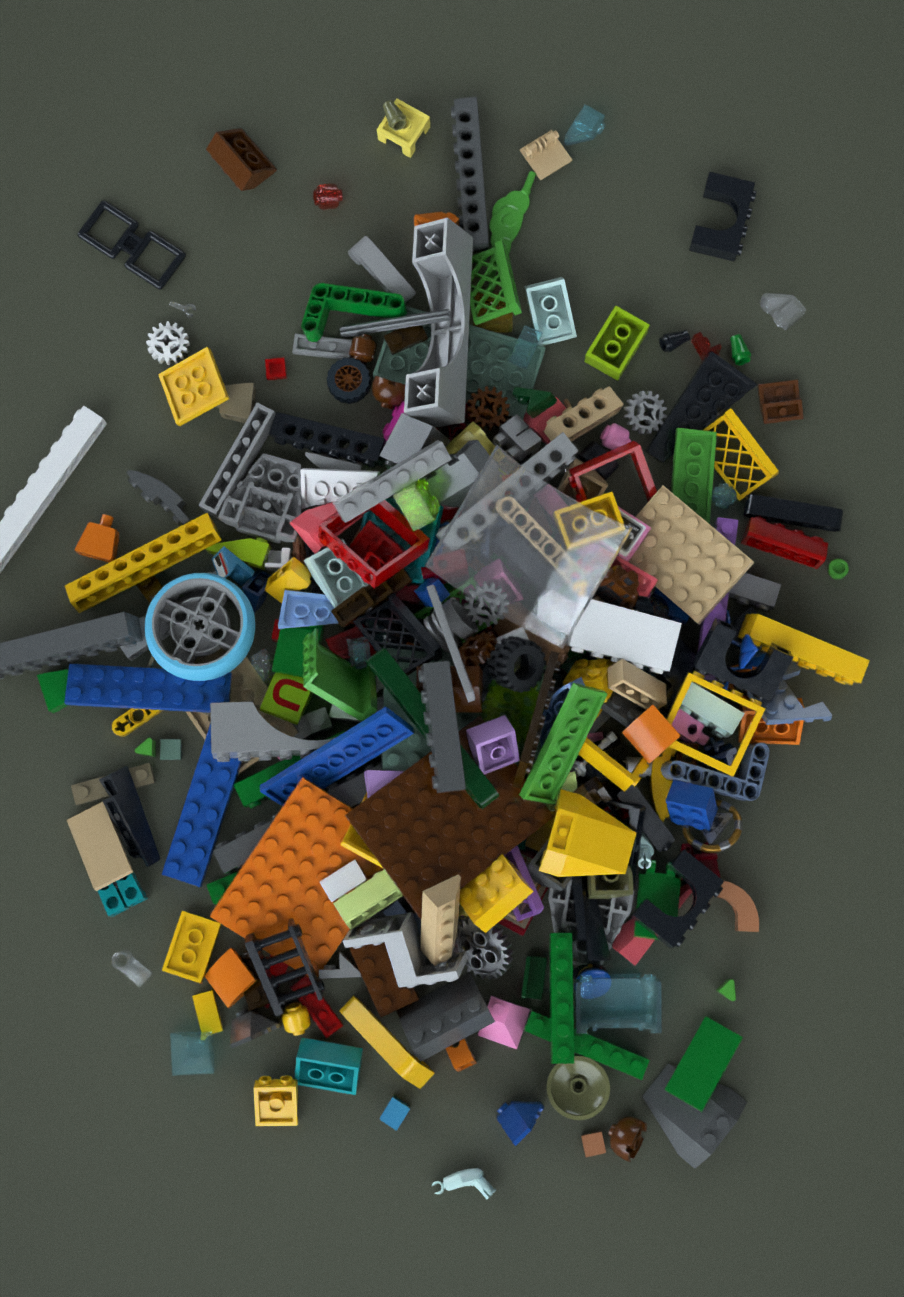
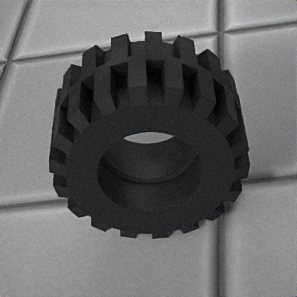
[488,636,546,692]

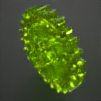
[482,683,544,744]

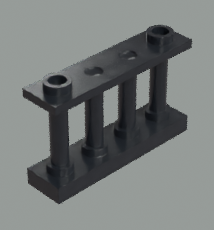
[244,918,325,1016]

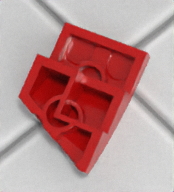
[349,520,406,571]

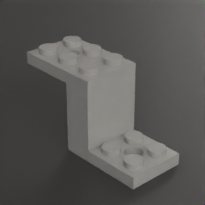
[343,912,468,988]

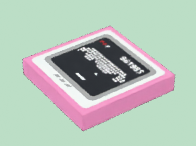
[599,506,651,562]

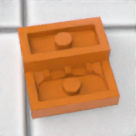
[622,705,681,764]
[204,948,257,1008]

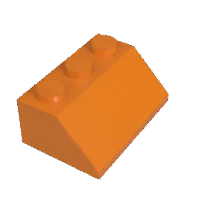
[738,696,804,745]

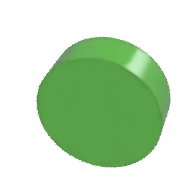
[827,558,849,579]

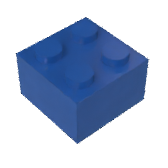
[666,780,718,830]

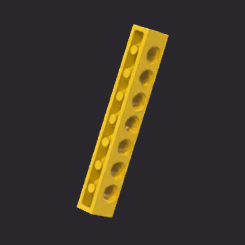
[65,513,222,613]

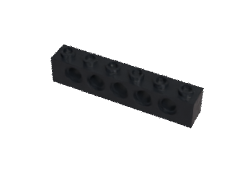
[269,412,387,468]

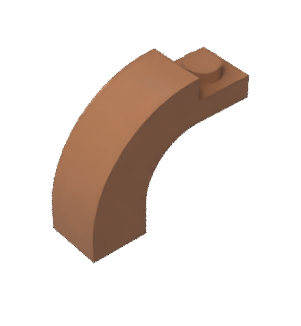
[713,881,759,932]

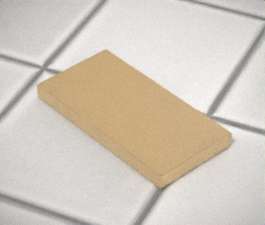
[67,802,134,891]

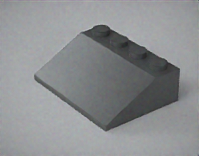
[397,972,495,1062]

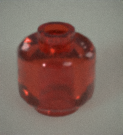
[313,183,343,210]

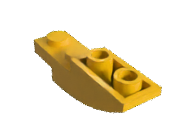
[649,747,676,822]

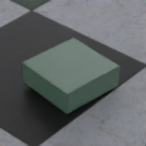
[160,739,182,760]

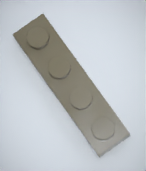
[71,763,156,806]

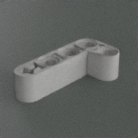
[348,236,416,304]

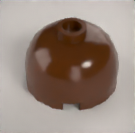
[372,376,405,410]
[608,1117,647,1162]

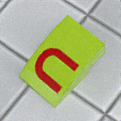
[260,672,313,725]

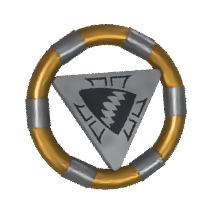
[682,799,743,853]

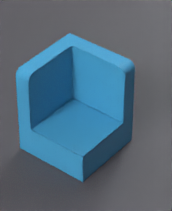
[380,1095,411,1131]

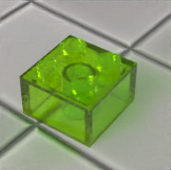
[393,478,440,531]

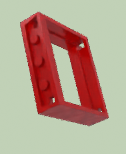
[568,441,657,546]
[318,500,430,589]

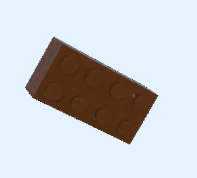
[349,942,420,1017]

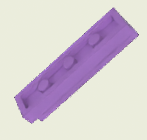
[504,846,544,922]

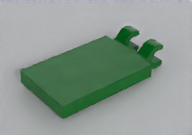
[633,860,681,940]

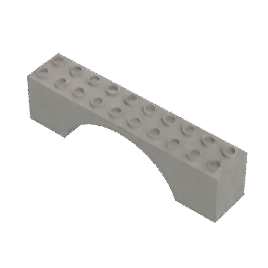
[404,218,473,428]
[210,697,383,762]

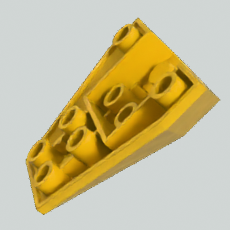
[538,789,636,877]

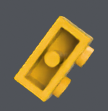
[265,557,311,603]

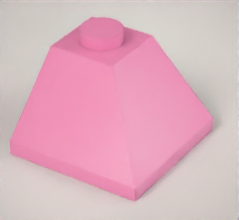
[478,995,530,1049]

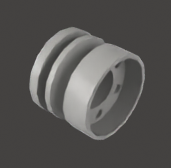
[424,597,478,653]

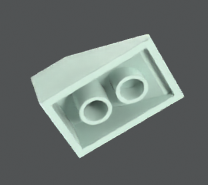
[524,277,577,346]
[303,539,368,608]

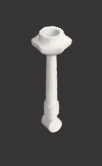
[571,731,617,777]

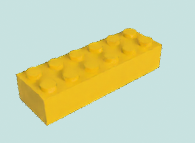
[737,614,870,685]

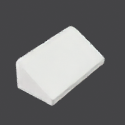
[320,859,367,902]

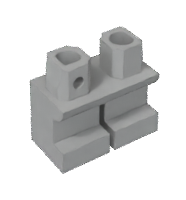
[492,414,542,462]

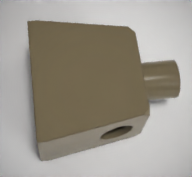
[216,383,256,423]

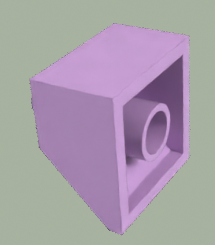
[466,715,520,775]

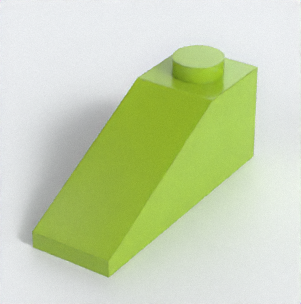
[205,537,272,570]

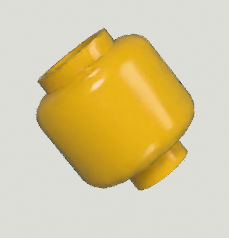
[281,1003,311,1036]

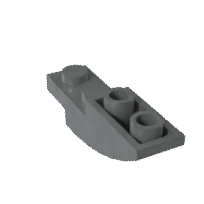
[126,470,191,526]

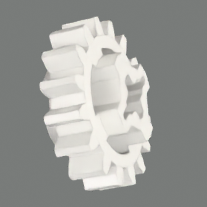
[146,321,190,365]

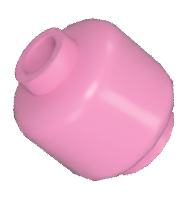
[600,423,631,450]

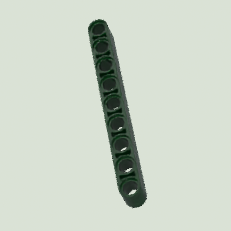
[366,648,499,810]

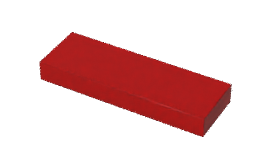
[290,976,344,1038]

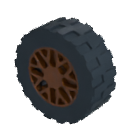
[327,358,371,404]

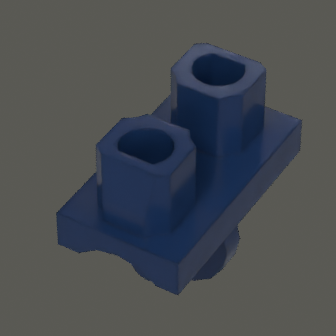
[698,737,737,771]

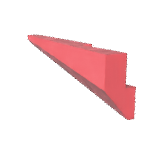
[612,883,692,966]

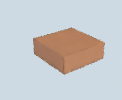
[581,1131,606,1157]

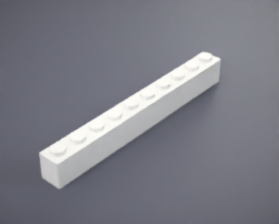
[0,406,107,573]

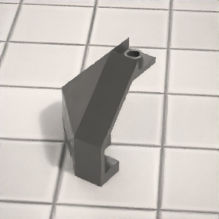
[412,440,500,510]

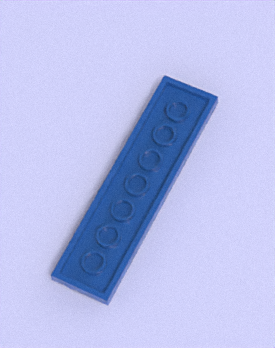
[64,664,232,713]
[260,707,414,806]
[162,723,242,887]

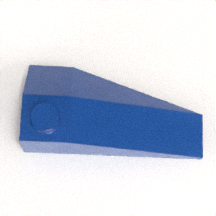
[496,1101,545,1146]

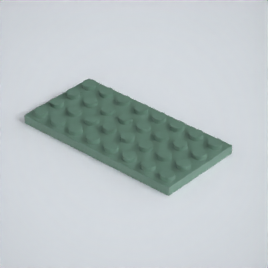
[373,306,546,420]

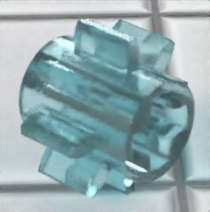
[712,484,737,509]

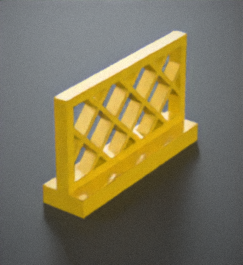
[703,408,779,502]

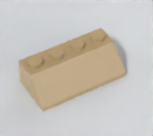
[420,874,461,966]

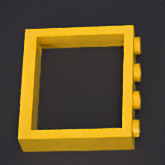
[666,671,765,777]
[578,709,649,792]

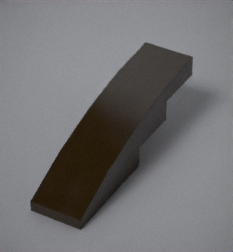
[331,568,413,628]

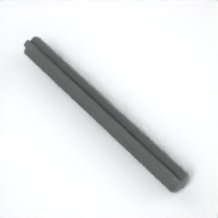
[340,309,452,337]

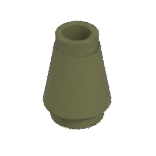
[383,100,406,131]

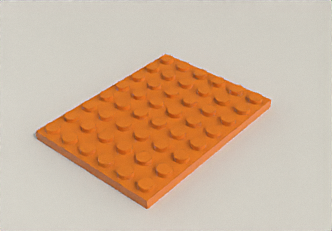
[210,776,384,978]

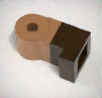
[573,776,612,805]

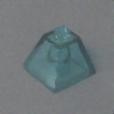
[170,1031,214,1076]

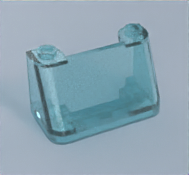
[574,974,662,1034]

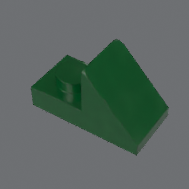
[513,387,557,418]

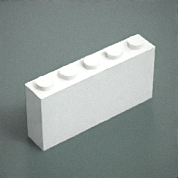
[566,597,682,674]

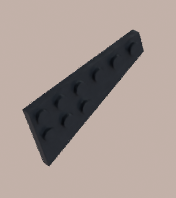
[645,351,758,462]

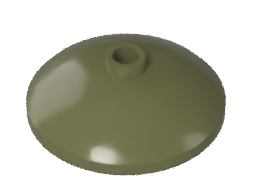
[547,1055,610,1120]

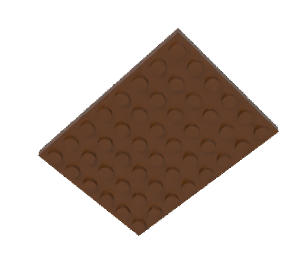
[345,716,554,919]

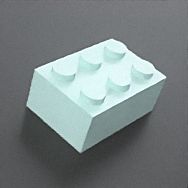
[679,682,745,739]

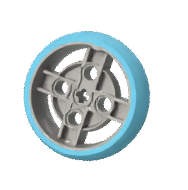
[145,573,255,681]

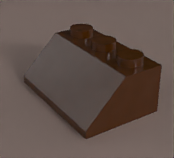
[206,128,277,191]
[416,666,483,713]

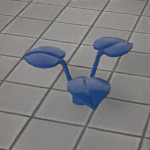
[716,609,767,700]

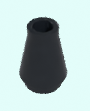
[659,330,690,352]

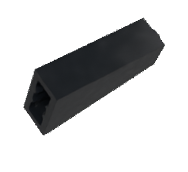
[607,783,675,853]

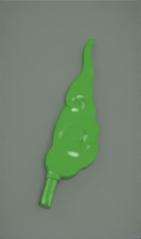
[486,171,536,291]

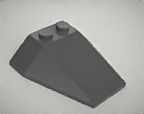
[642,1063,747,1169]

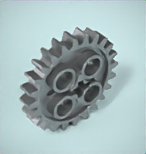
[453,916,514,980]

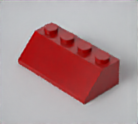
[741,517,828,569]

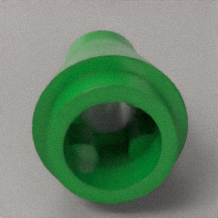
[730,334,751,365]

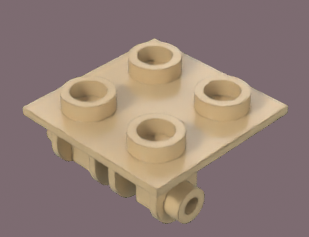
[519,130,573,181]

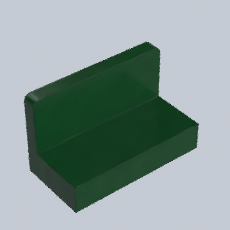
[521,955,547,1000]

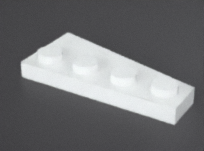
[300,468,380,509]

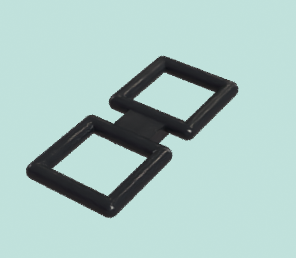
[78,200,186,290]

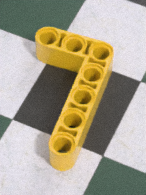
[339,995,435,1089]

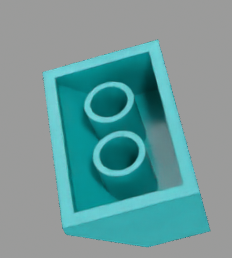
[295,1038,363,1095]

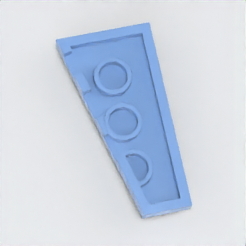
[278,590,359,629]

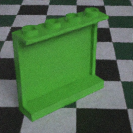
[303,628,378,722]

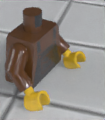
[574,565,639,610]

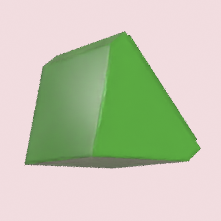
[134,738,156,757]
[716,979,736,1001]

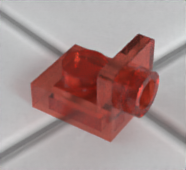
[691,332,722,362]

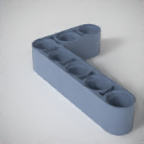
[661,743,770,801]

